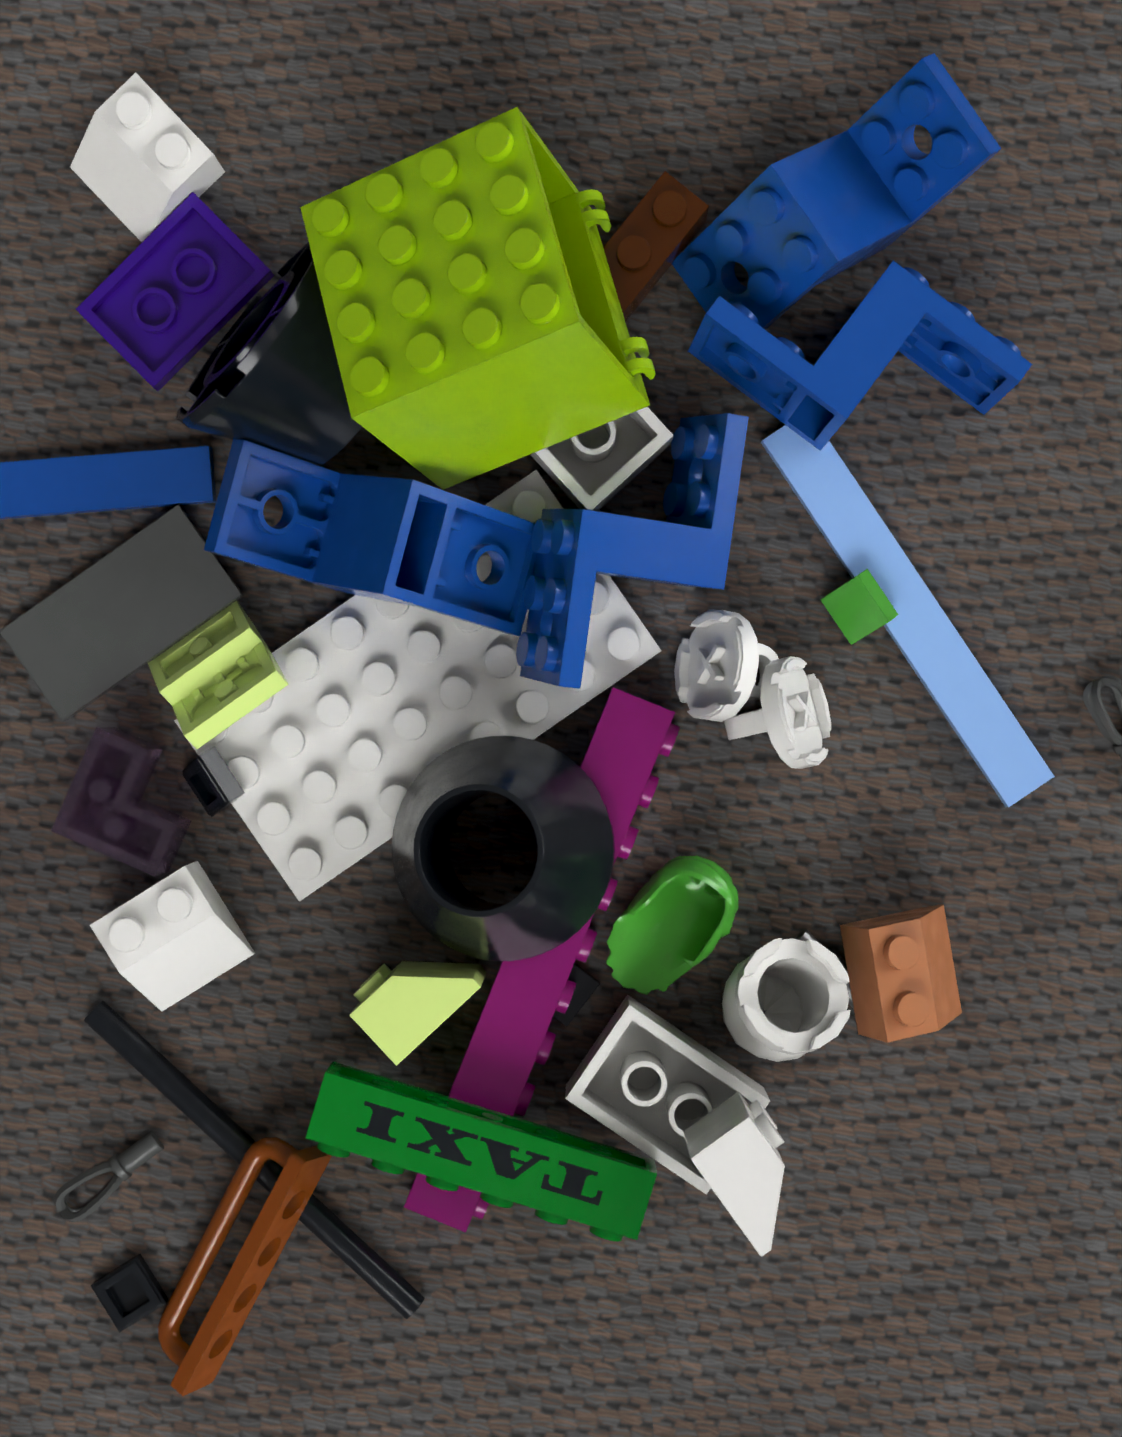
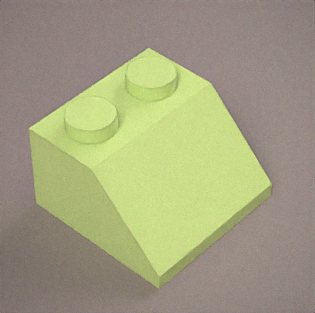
[349,961,486,1066]

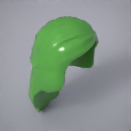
[606,855,738,995]

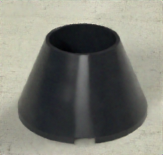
[176,242,362,465]
[392,736,615,961]

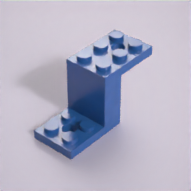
[671,53,1001,330]
[688,260,1033,451]
[516,413,749,689]
[204,439,536,636]

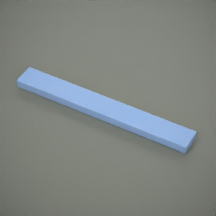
[761,425,1055,807]

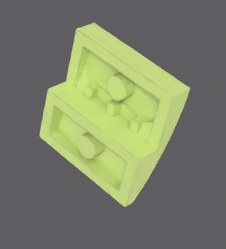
[148,601,289,749]

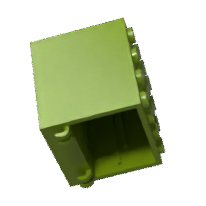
[300,107,656,490]

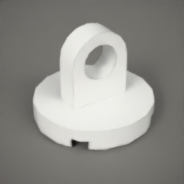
[674,609,779,722]
[724,656,831,769]

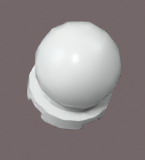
[722,938,851,1062]

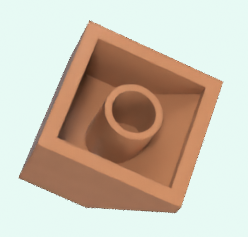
[840,904,962,1043]

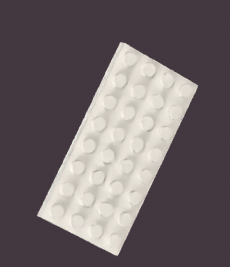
[174,470,662,902]

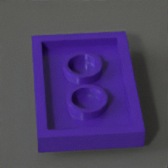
[76,192,274,391]

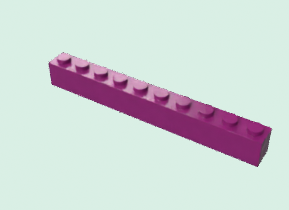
[404,687,680,1233]

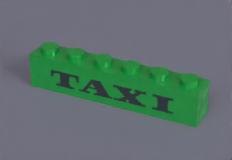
[305,1061,657,1242]

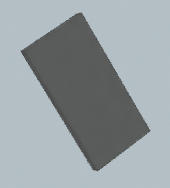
[0,505,244,721]

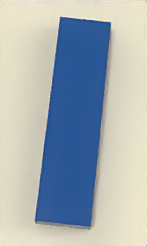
[0,446,216,519]

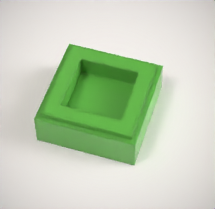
[821,569,899,645]

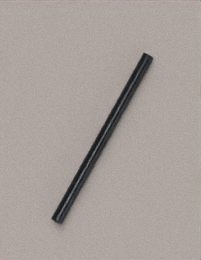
[84,1000,425,1319]

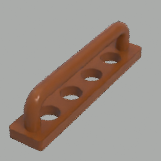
[158,1137,332,1396]

